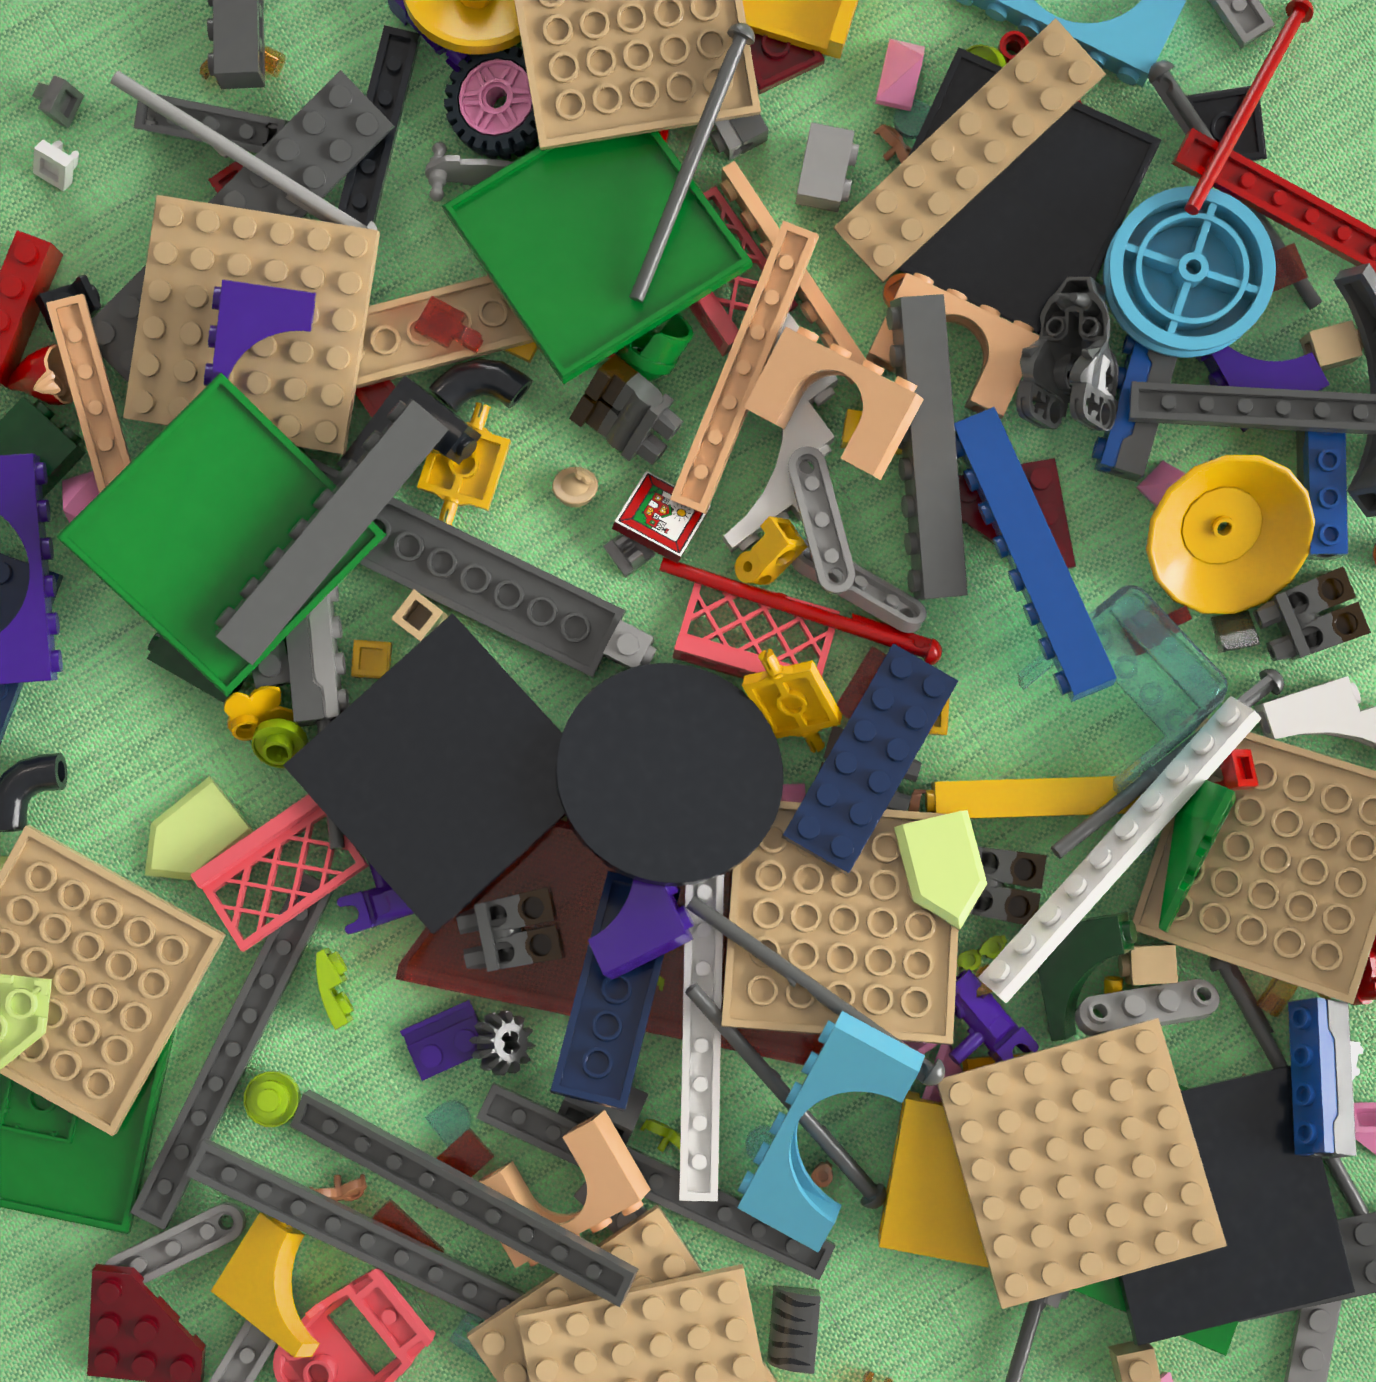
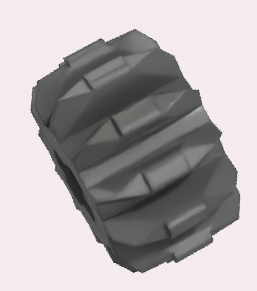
[469,1010,536,1076]

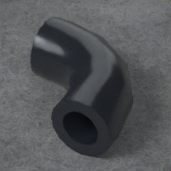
[429,358,533,412]

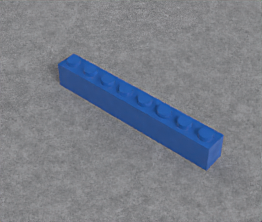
[954,407,1117,702]

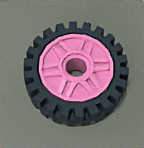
[444,46,538,160]

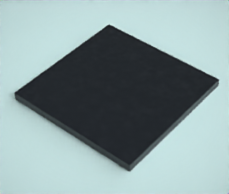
[897,47,1161,335]
[283,613,566,935]
[1118,1065,1355,1346]

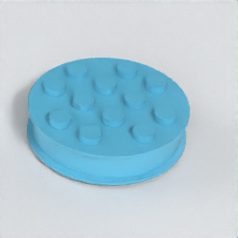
[1103,186,1276,358]

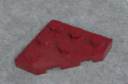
[958,458,1076,569]
[87,1264,206,1382]

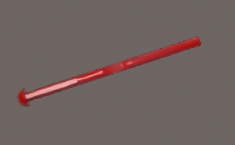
[1184,0,1314,215]
[659,557,942,665]

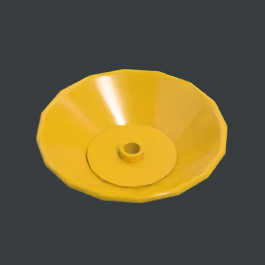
[1146,455,1315,614]

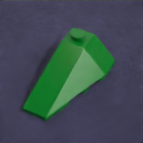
[1159,780,1236,933]

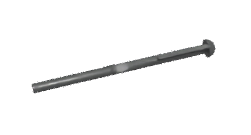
[629,23,755,303]
[1148,60,1323,310]
[1051,669,1284,859]
[686,895,945,1086]
[1209,957,1369,1216]
[685,983,887,1209]

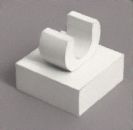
[33,140,79,192]

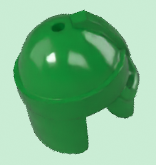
[615,314,693,381]

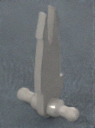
[425,142,513,202]

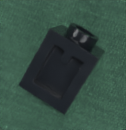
[35,275,101,333]

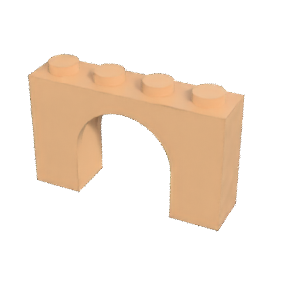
[866,273,1039,419]
[743,326,924,480]
[479,1110,651,1268]

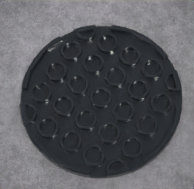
[555,663,784,886]

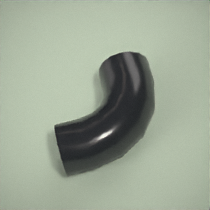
[0,753,67,832]

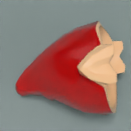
[7,344,73,405]

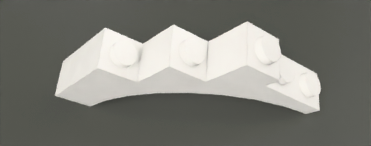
[723,312,838,552]
[1254,676,1376,749]

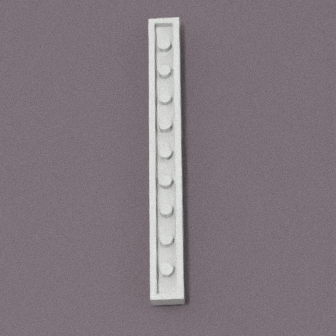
[978,696,1262,1003]
[679,874,724,1201]

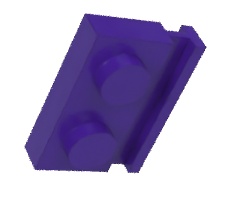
[400,999,480,1081]

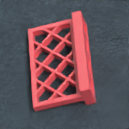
[689,185,798,357]
[673,583,840,679]
[191,794,369,952]

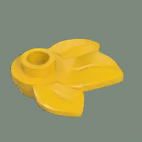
[224,686,294,741]

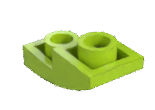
[316,948,354,1030]

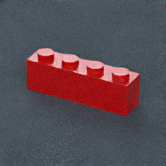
[0,230,63,389]

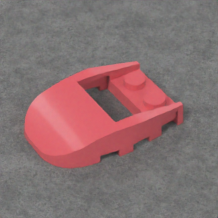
[273,1267,436,1382]

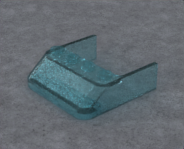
[1017,585,1228,794]

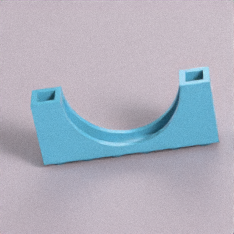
[956,0,1186,87]
[737,1011,925,1252]

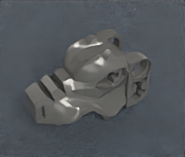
[1016,277,1119,431]

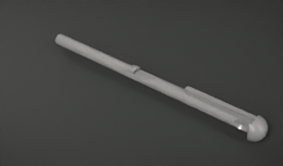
[111,71,378,230]

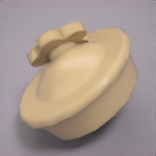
[552,467,598,507]

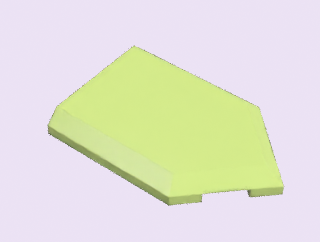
[145,776,254,881]
[894,810,987,930]
[0,974,52,1070]

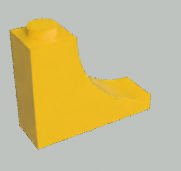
[211,1212,320,1357]

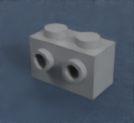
[795,122,859,212]

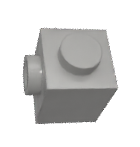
[603,620,657,669]

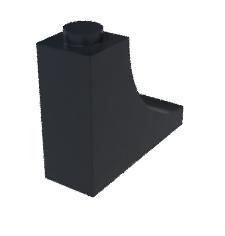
[337,375,482,468]

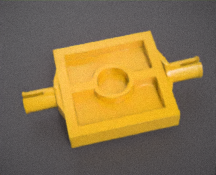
[417,402,511,526]
[742,649,842,753]

